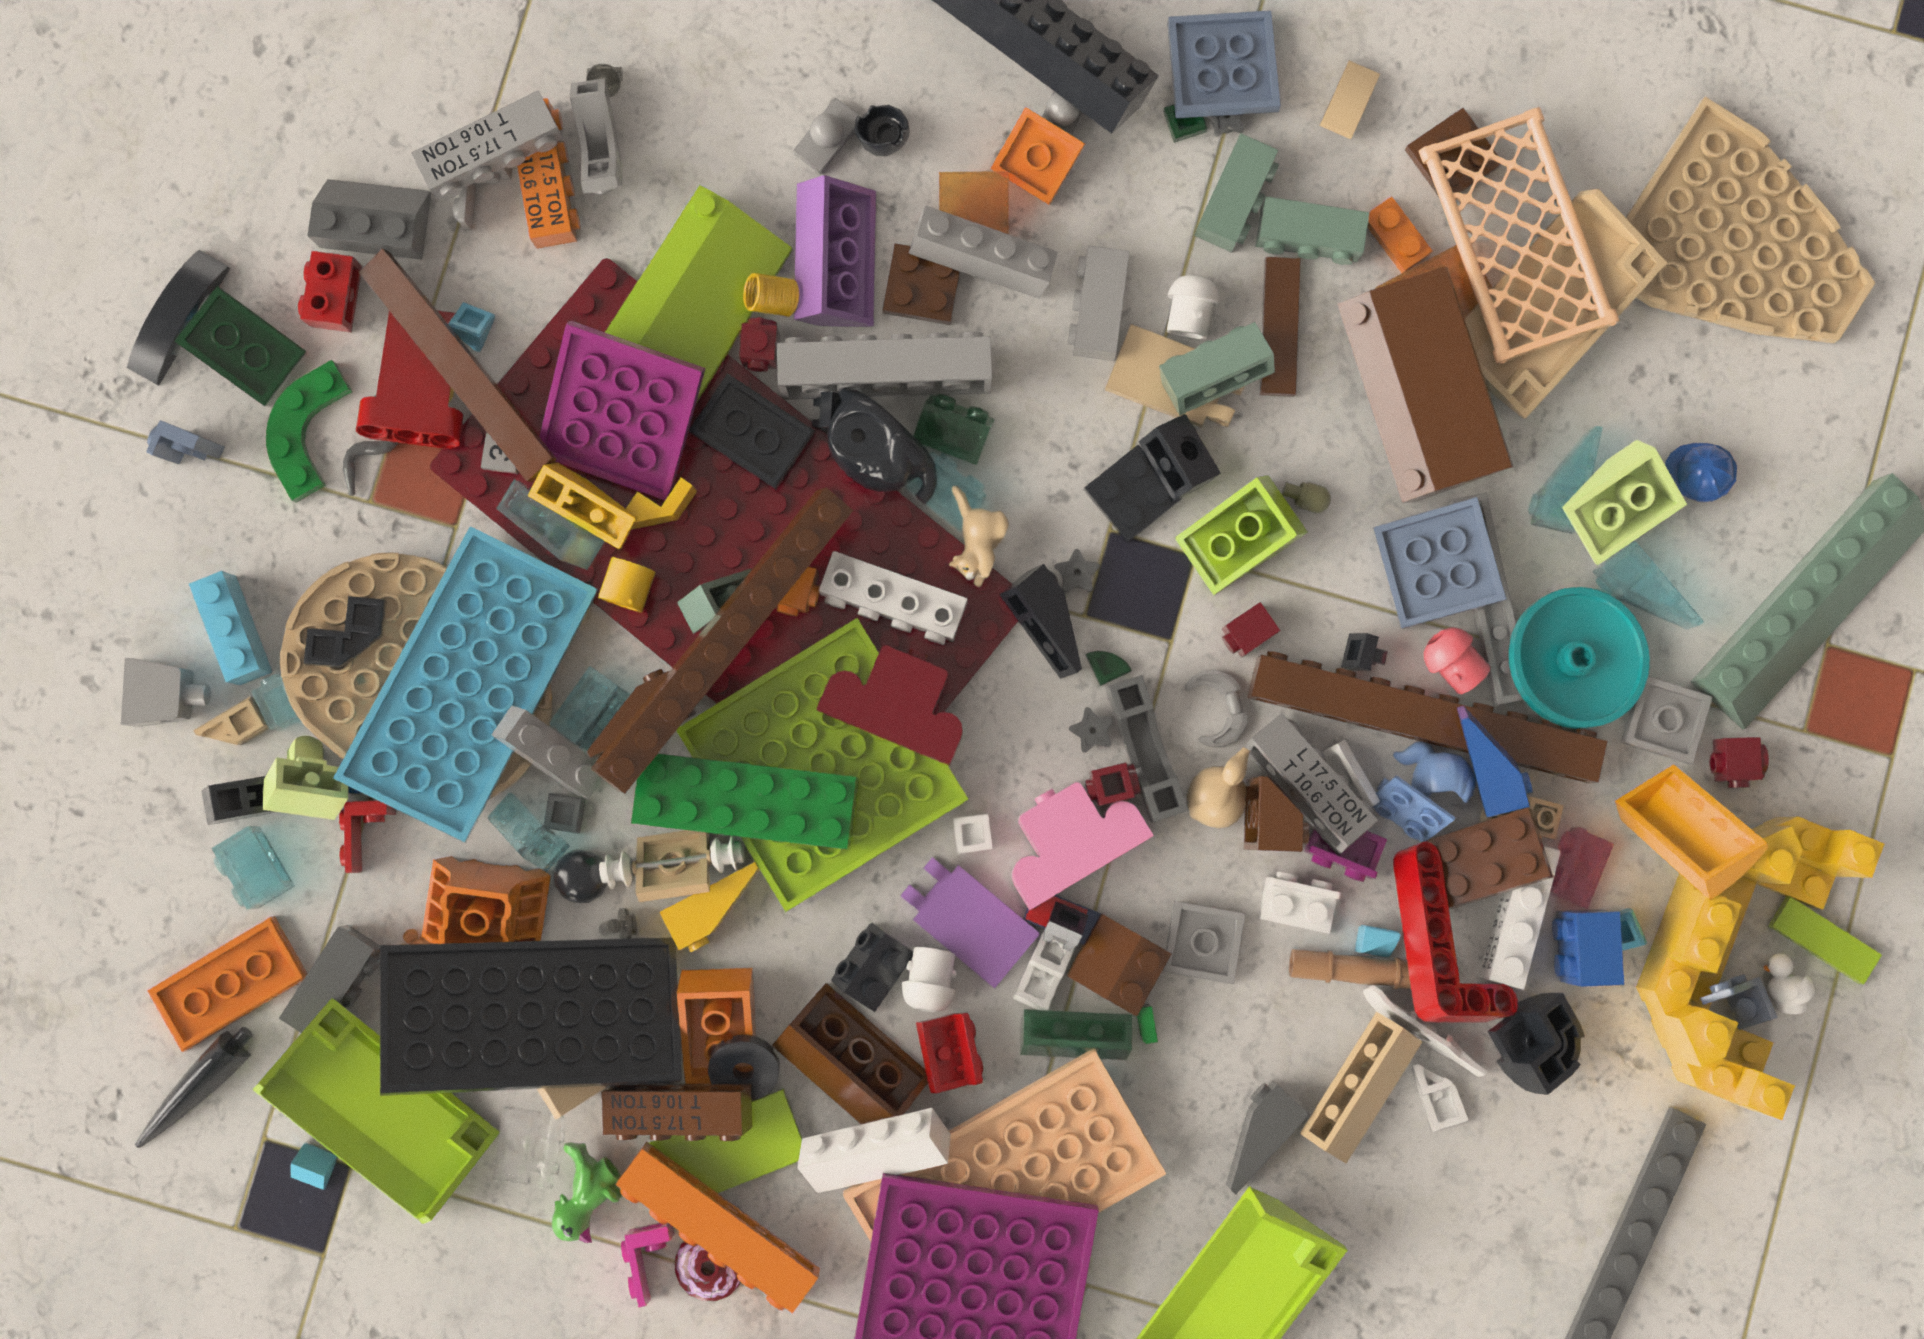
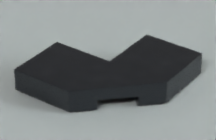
[304,596,386,668]

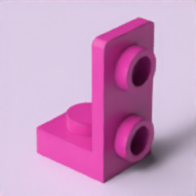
[621,1223,675,1308]

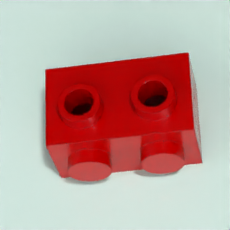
[298,251,362,333]

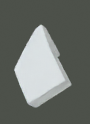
[1412,1064,1469,1132]

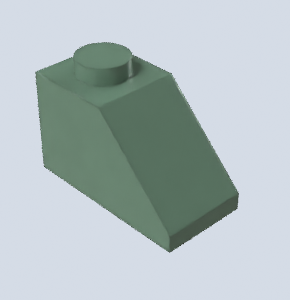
[677,568,751,634]

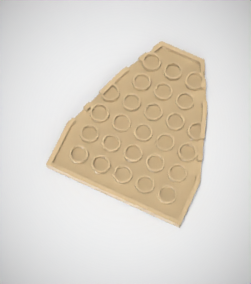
[1625,96,1875,343]

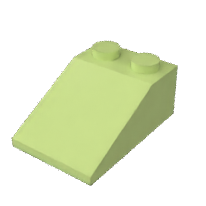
[1562,440,1687,565]

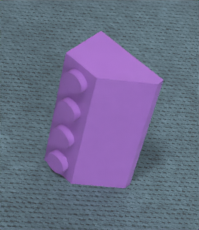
[794,175,876,327]

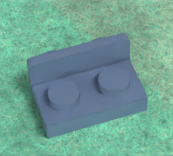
[146,420,225,464]

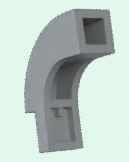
[570,78,622,194]

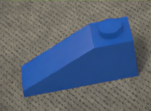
[1457,706,1533,817]

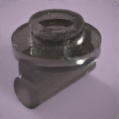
[586,64,623,97]
[599,908,637,939]

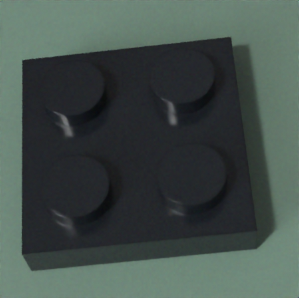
[1083,445,1182,543]

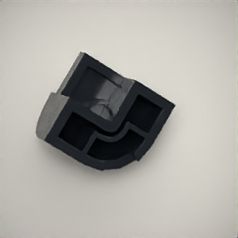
[1487,993,1585,1095]

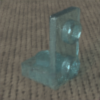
[488,793,570,872]

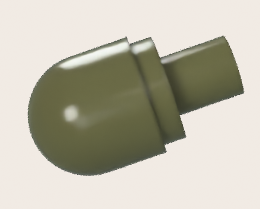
[1282,482,1331,513]

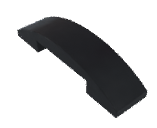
[127,250,230,386]

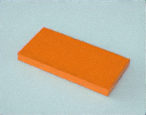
[147,916,308,1052]

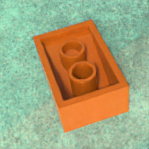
[677,968,756,1084]

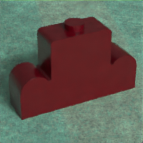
[816,645,963,766]

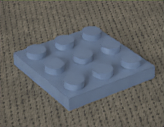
[1167,11,1281,118]
[1373,497,1507,629]

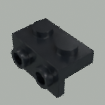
[831,923,913,1012]

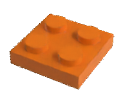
[990,107,1086,205]

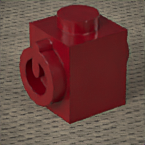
[739,317,780,372]
[1709,737,1769,788]
[1085,762,1141,806]

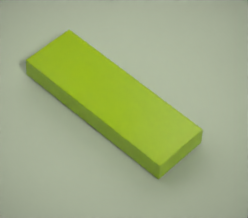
[1768,896,1882,985]

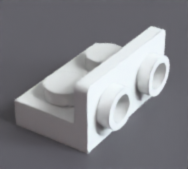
[1258,872,1341,934]

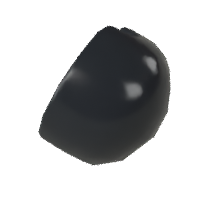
[855,104,910,156]
[553,849,608,903]

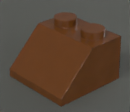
[1066,913,1172,1017]

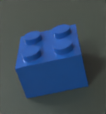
[1552,909,1625,987]

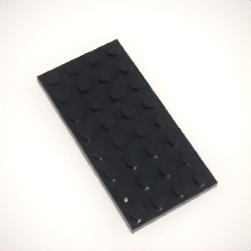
[380,937,682,1096]

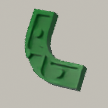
[266,360,352,503]

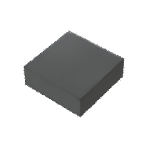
[543,793,586,834]

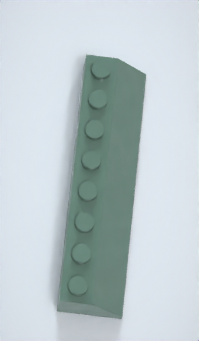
[1690,473,1924,730]

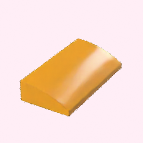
[1615,764,1768,900]

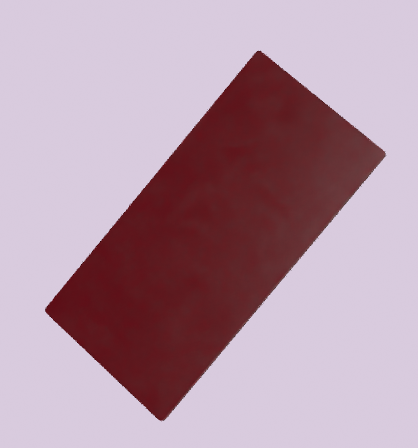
[430,258,1018,715]

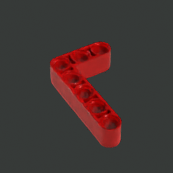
[1393,841,1518,1023]

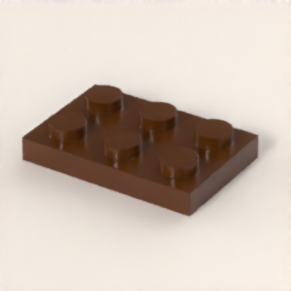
[1427,807,1553,909]

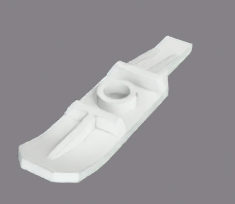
[1363,985,1487,1077]

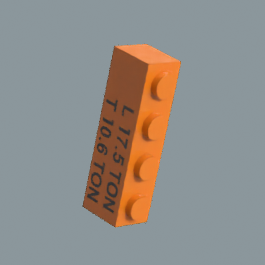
[517,98,581,249]

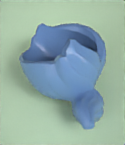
[1393,741,1476,803]

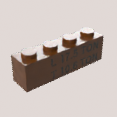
[601,1084,752,1141]

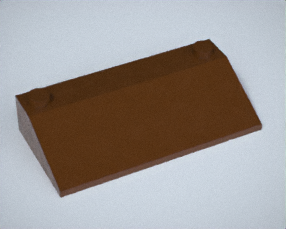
[1337,266,1514,503]

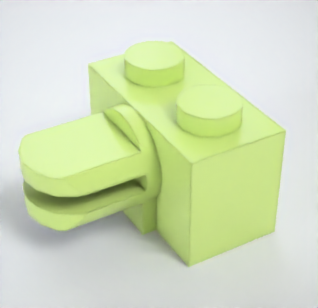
[263,736,348,820]

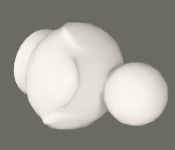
[1763,953,1816,1014]

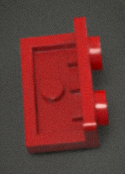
[916,1012,984,1094]

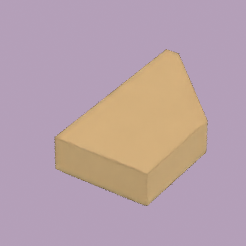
[193,697,271,745]

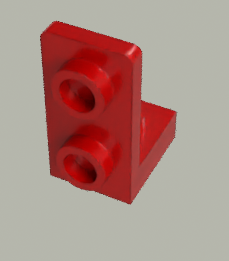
[339,801,396,873]

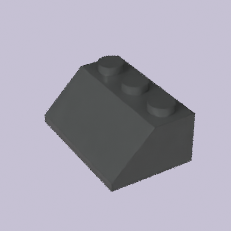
[307,179,431,260]

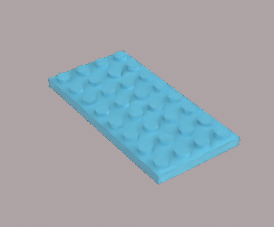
[333,526,598,843]

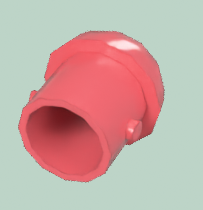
[1424,627,1491,695]

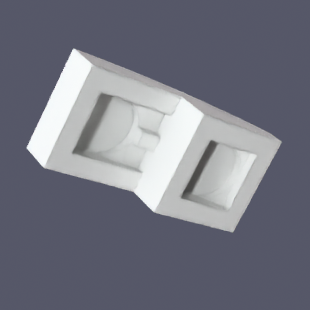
[1013,929,1076,1013]

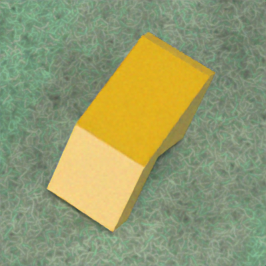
[626,478,697,530]

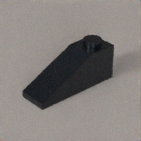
[999,564,1082,679]
[201,776,276,825]

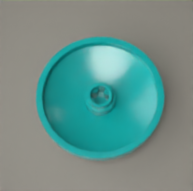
[1508,587,1650,729]

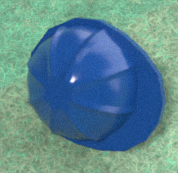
[1665,443,1737,502]

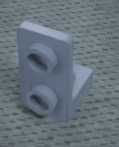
[1700,974,1777,1030]

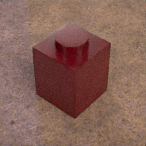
[1221,602,1281,657]

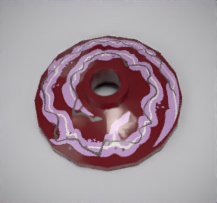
[675,1241,741,1301]

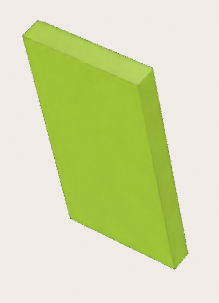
[649,1088,802,1193]

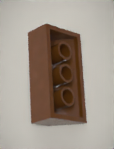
[771,983,928,1124]

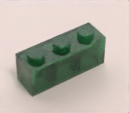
[1020,1009,1132,1060]

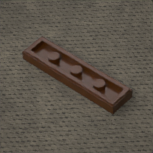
[1260,257,1301,397]

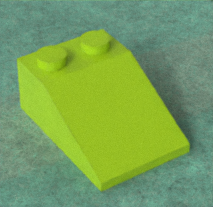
[1175,475,1308,595]

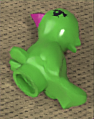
[552,1142,622,1243]

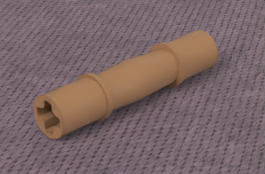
[1289,949,1411,990]

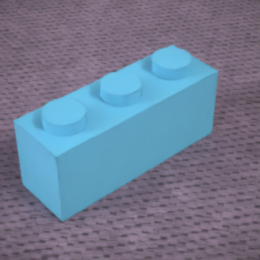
[189,571,273,685]

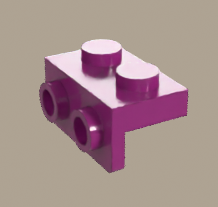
[1304,828,1387,883]

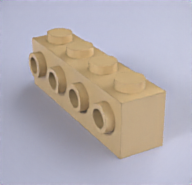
[1300,1012,1422,1164]

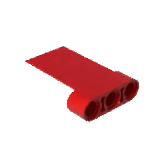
[355,310,464,449]

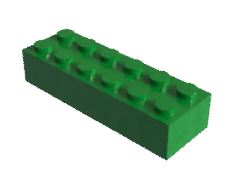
[631,753,859,849]

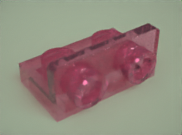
[1550,827,1614,909]

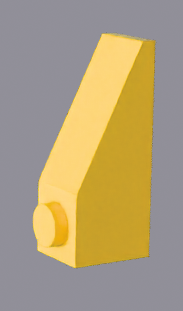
[528,463,637,549]
[659,862,760,952]

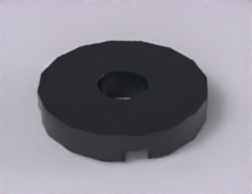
[708,1034,780,1100]

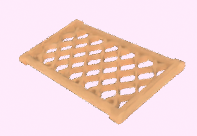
[1419,107,1620,364]

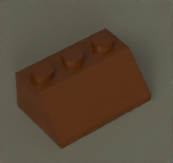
[1243,776,1309,852]

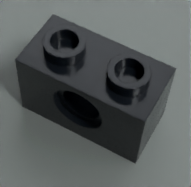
[1138,413,1221,501]

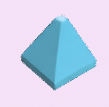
[448,302,495,352]

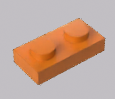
[1367,196,1433,274]

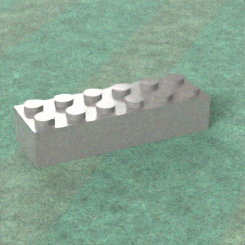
[777,331,992,400]

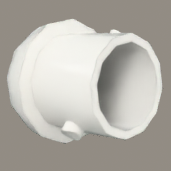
[1166,275,1220,339]
[902,947,956,1012]

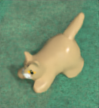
[949,486,1009,587]

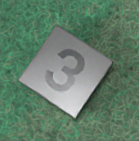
[481,433,518,474]

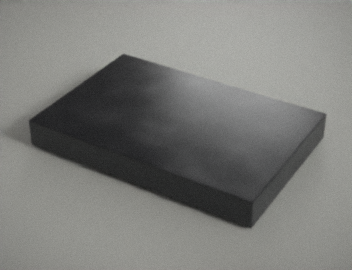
[689,373,815,490]

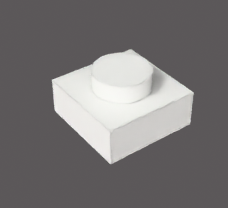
[953,814,993,854]

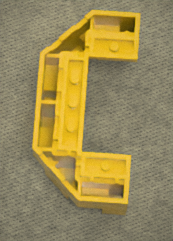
[1636,816,1885,1120]

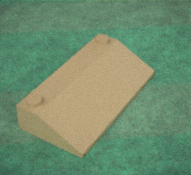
[1465,189,1667,419]

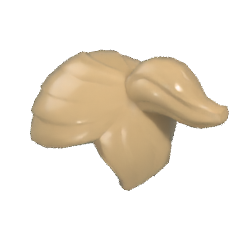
[1186,747,1250,829]

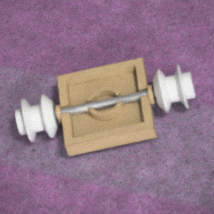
[599,830,745,902]

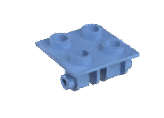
[1373,775,1456,842]

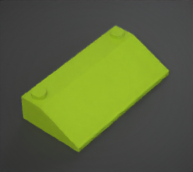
[605,185,793,403]
[252,998,500,1224]
[1136,1186,1348,1339]

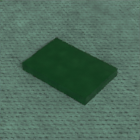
[174,286,307,406]

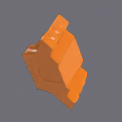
[421,856,551,944]

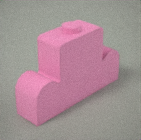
[1012,782,1154,911]

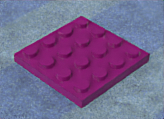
[539,321,706,500]

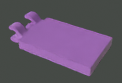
[901,857,1040,988]

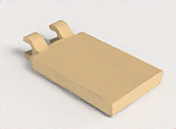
[1105,324,1245,428]

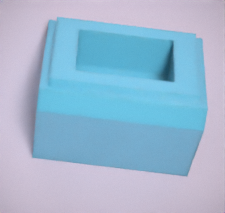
[1620,908,1647,951]
[291,1143,338,1190]

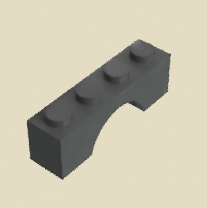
[1106,675,1189,822]

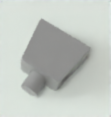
[121,658,211,727]

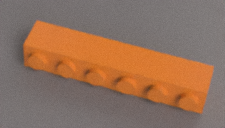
[616,1141,820,1314]

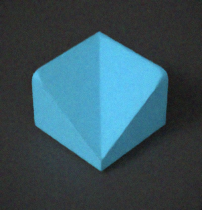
[1355,925,1401,957]

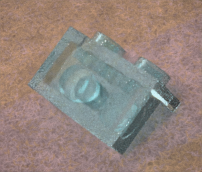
[906,452,987,532]
[549,666,630,750]

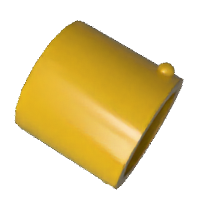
[598,557,656,612]

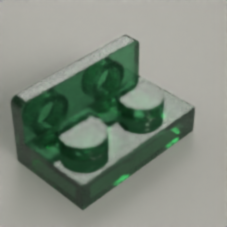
[913,394,995,465]

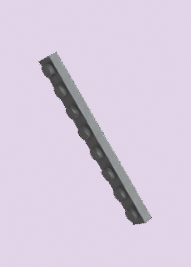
[1565,1107,1706,1339]

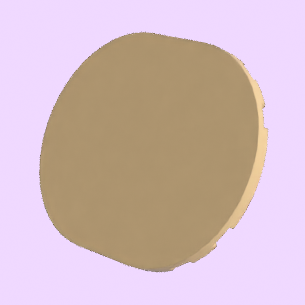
[280,553,552,799]

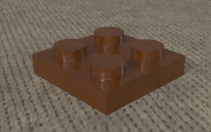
[1405,107,1502,197]
[882,243,960,325]

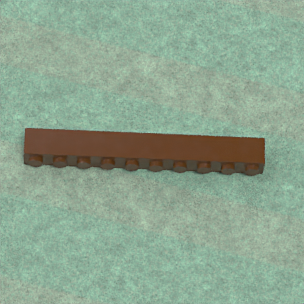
[591,487,853,794]
[1247,651,1608,783]

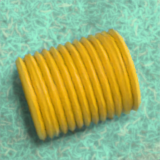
[743,273,799,317]

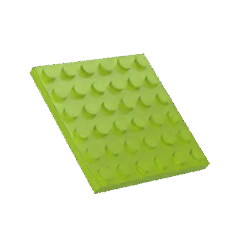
[676,618,969,912]

